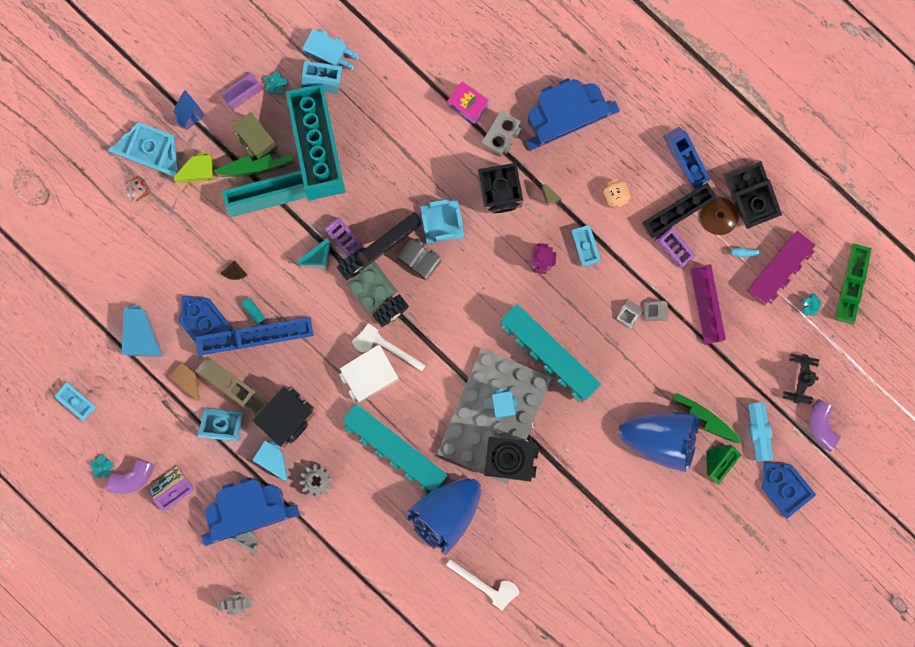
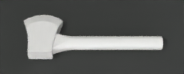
[352,323,426,371]
[446,559,519,611]

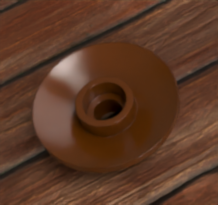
[700,197,739,235]

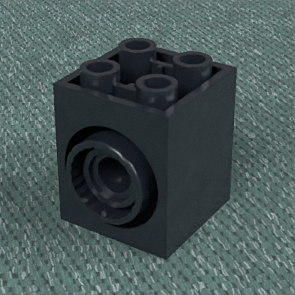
[478,163,523,214]
[252,386,315,448]
[484,437,539,482]

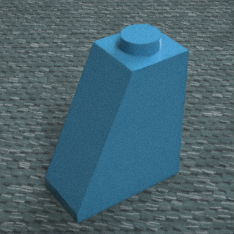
[121,305,163,357]

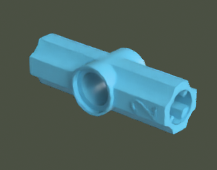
[748,402,773,462]

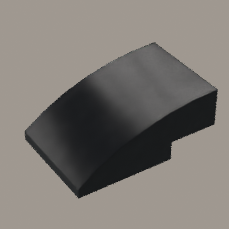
[723,160,782,229]

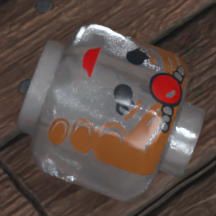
[122,176,152,204]

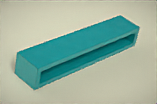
[222,170,307,218]
[342,403,448,494]

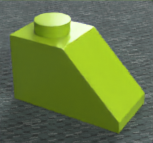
[174,152,215,184]

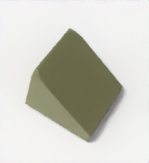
[542,184,562,206]

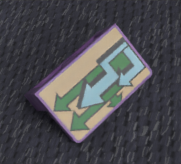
[147,466,195,512]

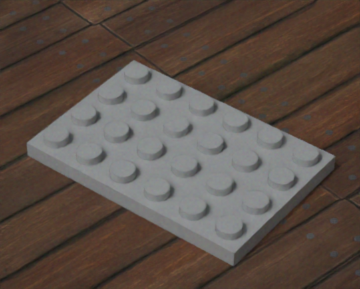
[437,348,552,484]

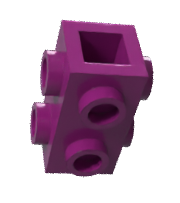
[531,243,556,274]

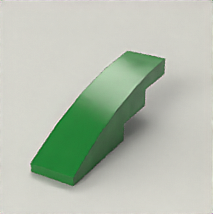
[214,153,295,177]
[835,243,872,325]
[672,393,741,444]

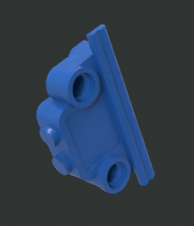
[525,78,620,151]
[201,477,300,546]

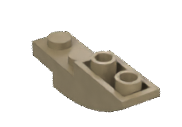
[195,356,268,417]

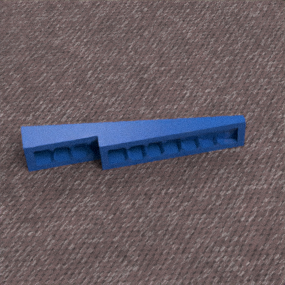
[195,317,314,356]

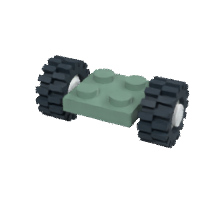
[337,247,409,327]

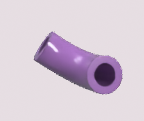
[810,399,841,452]
[107,460,155,494]

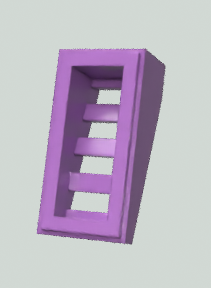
[325,217,364,257]
[655,227,696,268]

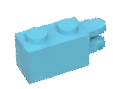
[302,29,360,70]

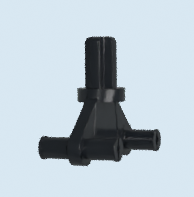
[782,353,819,404]

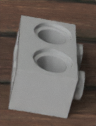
[481,110,522,157]

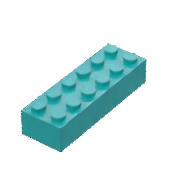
[286,83,346,201]
[500,303,601,402]

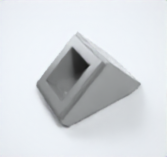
[615,300,643,329]
[644,301,668,321]

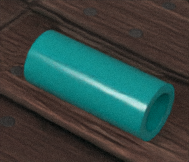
[242,297,266,326]

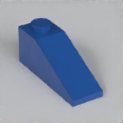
[173,90,205,130]
[663,127,710,189]

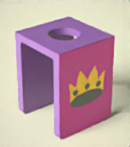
[447,81,488,124]

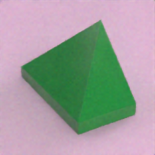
[706,444,742,485]

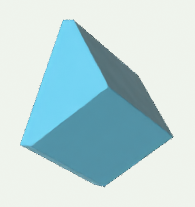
[198,408,243,442]

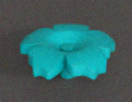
[264,71,287,95]
[802,293,821,316]
[90,455,114,478]

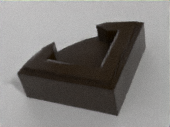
[221,261,248,280]

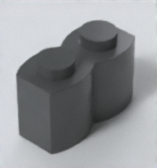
[397,238,441,280]

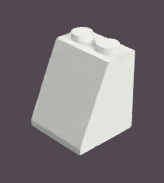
[339,345,400,403]

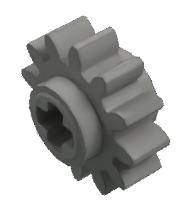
[299,464,334,499]
[217,594,253,615]

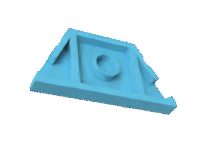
[108,122,178,177]

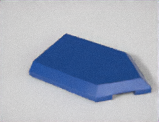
[179,296,233,343]
[762,462,816,519]

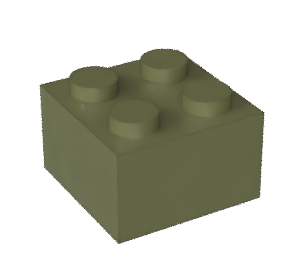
[233,112,278,160]

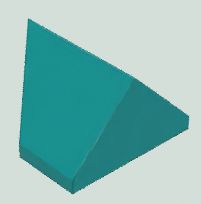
[296,238,330,270]

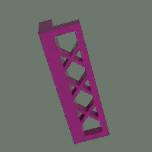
[690,264,726,345]

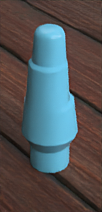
[730,247,760,258]

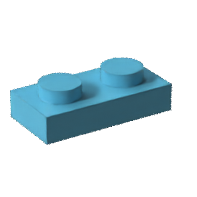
[571,225,601,267]
[54,382,97,422]

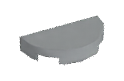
[227,531,258,554]

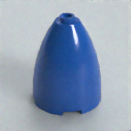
[619,412,699,472]
[405,478,481,555]

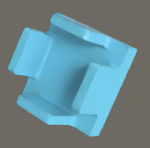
[420,200,464,245]

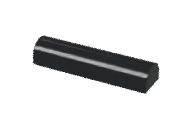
[642,182,717,239]
[355,212,422,267]

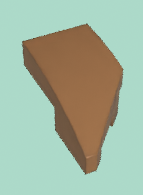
[169,362,200,401]

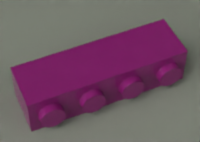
[747,230,815,305]

